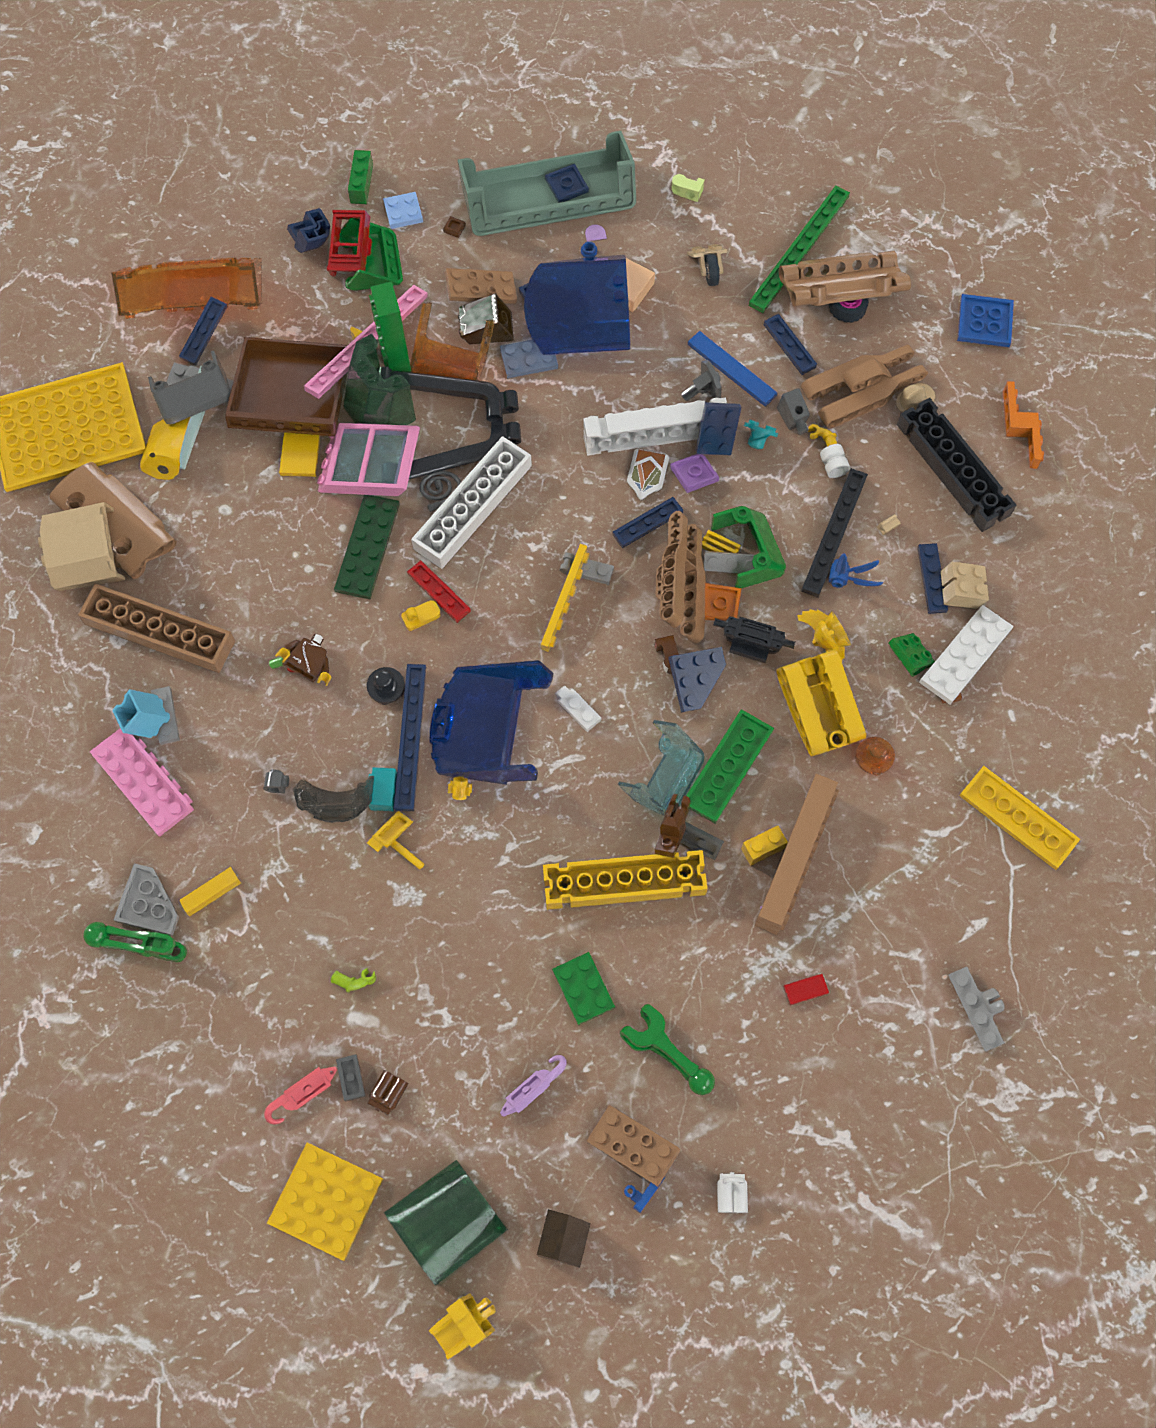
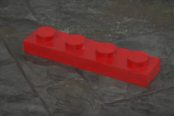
[407,560,471,623]

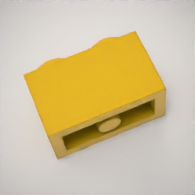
[741,825,788,866]

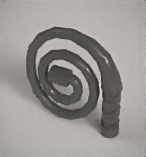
[420,471,461,512]

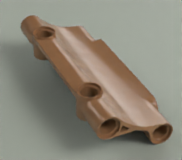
[779,251,911,307]

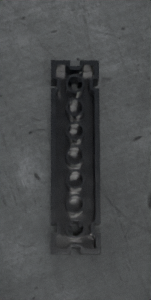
[897,397,1017,532]

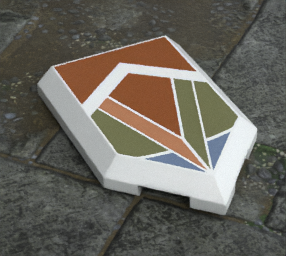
[627,449,669,501]

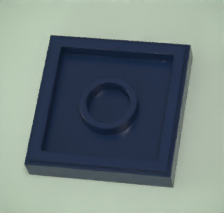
[545,163,589,203]

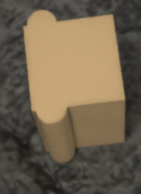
[877,514,901,535]

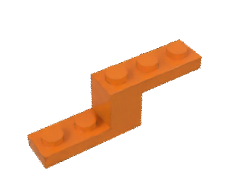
[1003,381,1044,469]

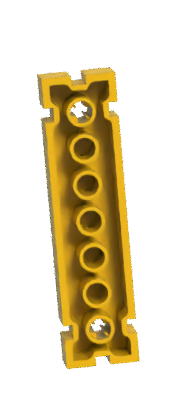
[543,850,708,910]

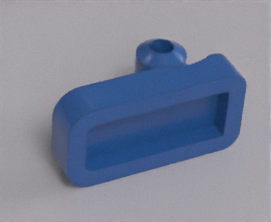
[624,1177,665,1213]

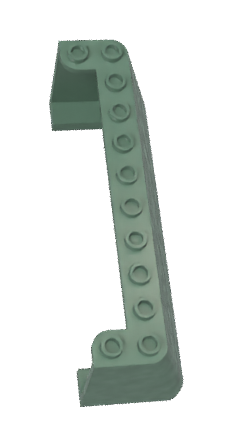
[458,131,636,236]

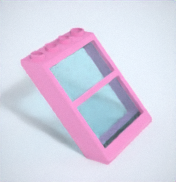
[317,423,420,496]

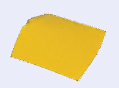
[140,417,190,480]

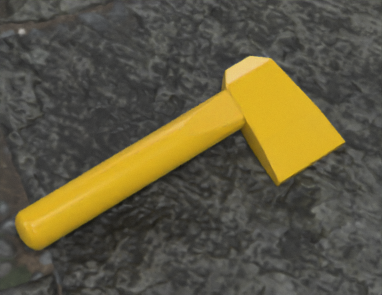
[367,838,424,869]

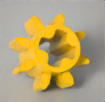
[448,776,472,800]

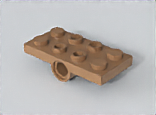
[445,268,517,304]
[587,1105,680,1187]

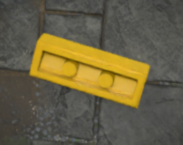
[179,867,241,917]

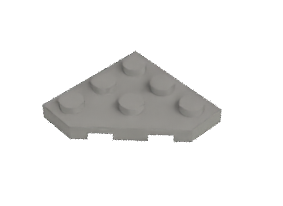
[114,863,179,936]

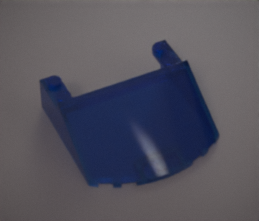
[429,660,554,785]

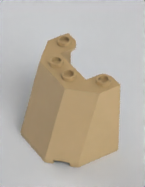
[38,502,125,591]

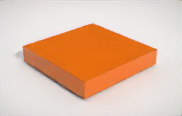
[705,583,742,621]

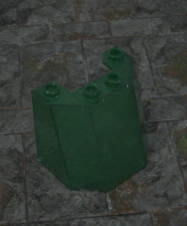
[343,334,416,437]

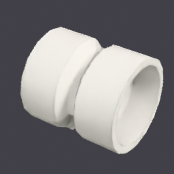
[820,444,850,478]

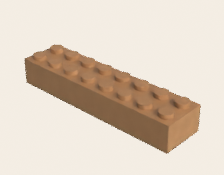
[78,584,235,673]
[755,774,839,935]

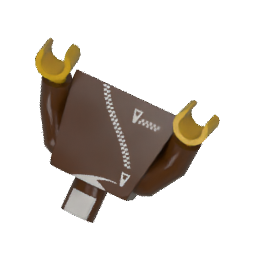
[275,634,331,686]

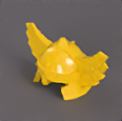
[797,609,851,662]

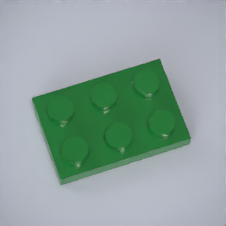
[552,952,615,1026]

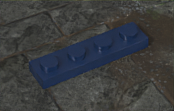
[179,297,228,366]
[764,314,817,375]
[612,497,683,549]
[917,543,948,614]

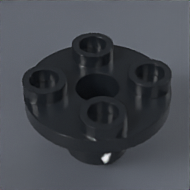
[366,667,405,705]

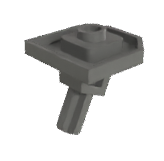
[681,360,722,401]

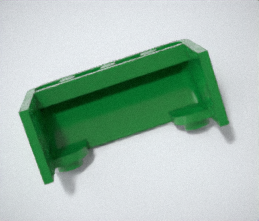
[711,506,786,588]

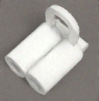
[717,1172,748,1213]

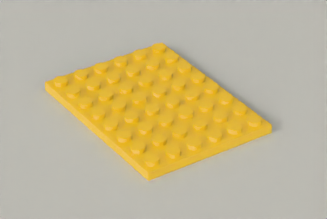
[0,362,146,492]

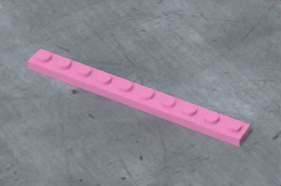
[304,285,427,399]

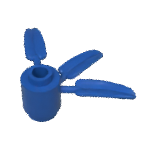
[829,553,883,588]

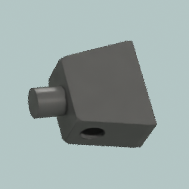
[777,388,810,435]

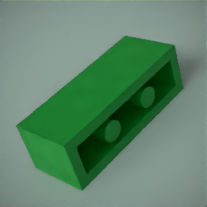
[348,150,373,205]

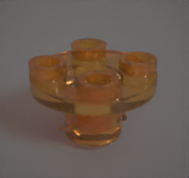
[855,737,895,776]

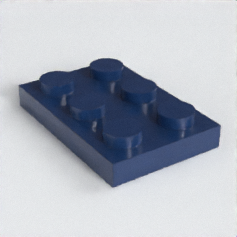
[695,402,742,455]

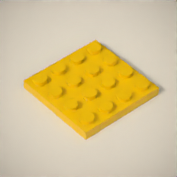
[267,1142,383,1261]

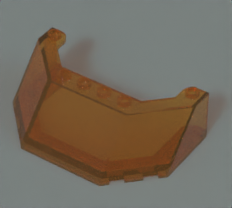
[111,257,262,319]

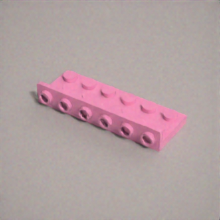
[90,724,194,837]

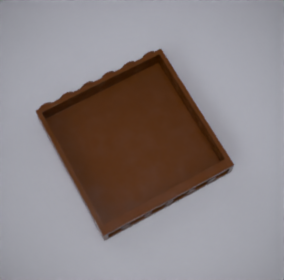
[225,337,348,437]

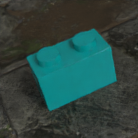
[366,767,397,812]

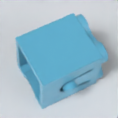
[112,689,170,738]

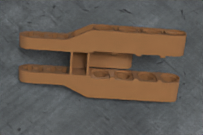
[801,345,928,429]
[655,511,706,643]

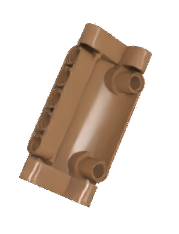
[50,462,177,579]

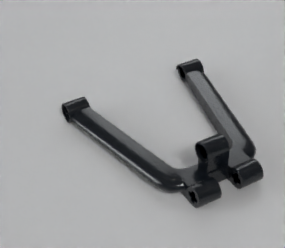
[376,367,522,484]

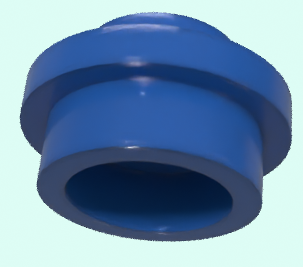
[581,242,598,258]

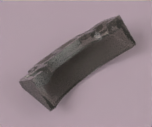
[293,776,374,823]

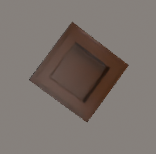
[443,216,466,238]

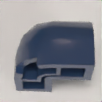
[287,208,330,253]

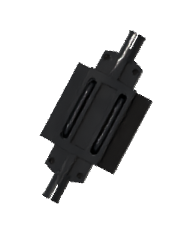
[713,616,796,663]

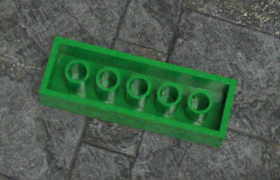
[369,282,411,372]

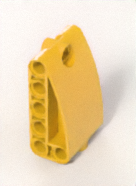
[776,649,866,757]

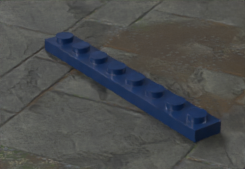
[394,664,427,811]

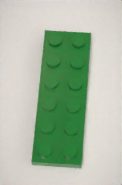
[686,709,774,824]

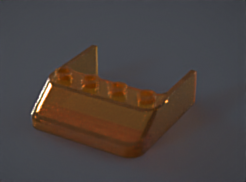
[410,302,495,380]

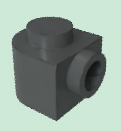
[263,769,289,794]

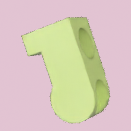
[671,174,705,202]

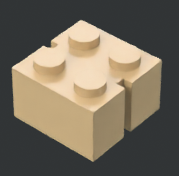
[941,561,989,609]

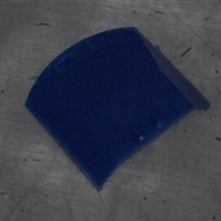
[524,255,631,355]

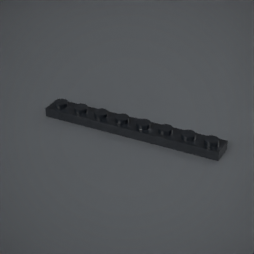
[801,468,868,598]

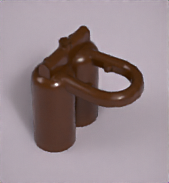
[367,1070,409,1115]

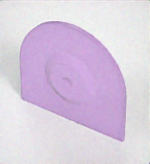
[585,225,607,242]

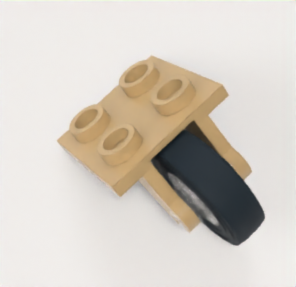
[687,244,727,286]

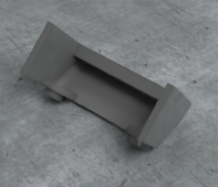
[148,351,231,424]

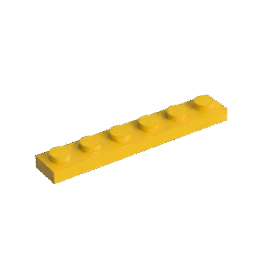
[541,543,590,652]

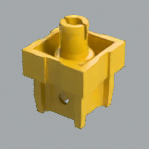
[429,1293,496,1359]

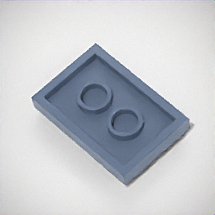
[500,336,558,379]

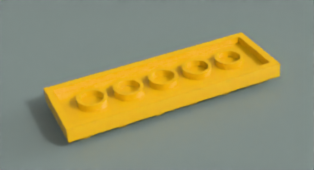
[959,766,1081,870]

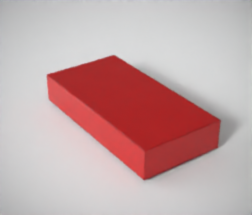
[783,974,829,1006]

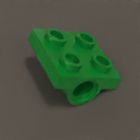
[888,633,935,677]

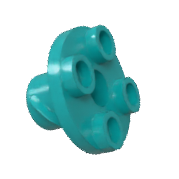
[743,419,779,450]

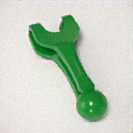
[83,922,187,962]
[620,1004,715,1095]

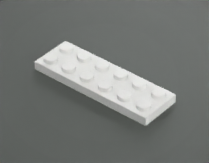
[919,605,1014,705]

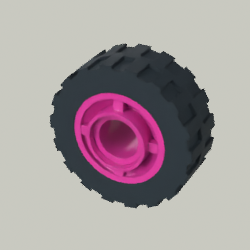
[829,298,869,323]

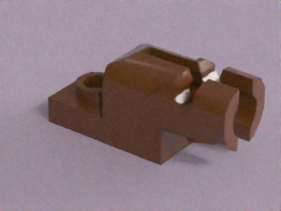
[654,794,691,858]

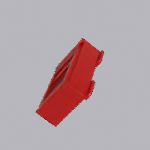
[327,210,372,277]

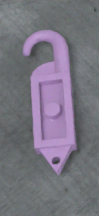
[500,1055,567,1117]

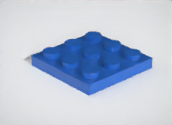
[957,294,1014,347]

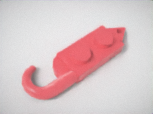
[264,1067,337,1125]

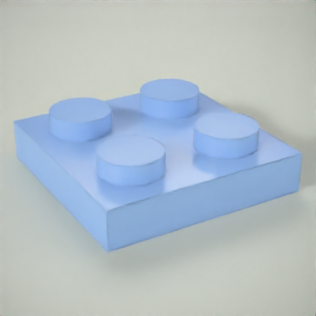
[383,192,423,229]

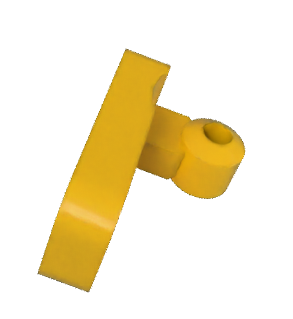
[401,600,441,631]

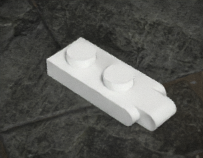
[555,686,601,732]

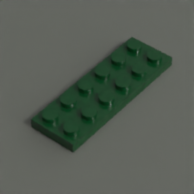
[334,495,400,600]

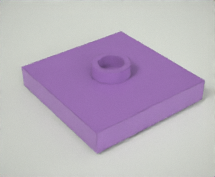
[670,454,719,493]

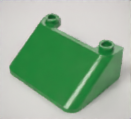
[339,218,403,291]

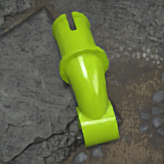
[331,968,376,993]

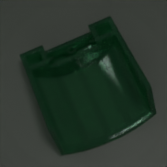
[384,1160,508,1287]

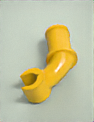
[808,424,837,447]

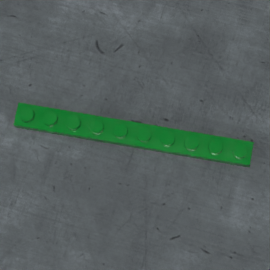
[748,185,850,313]

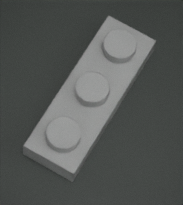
[704,551,755,573]
[151,686,180,745]

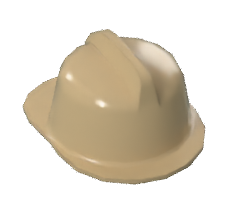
[896,383,935,412]

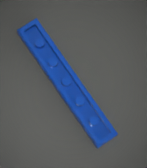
[688,331,777,407]

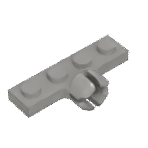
[948,967,1005,1052]

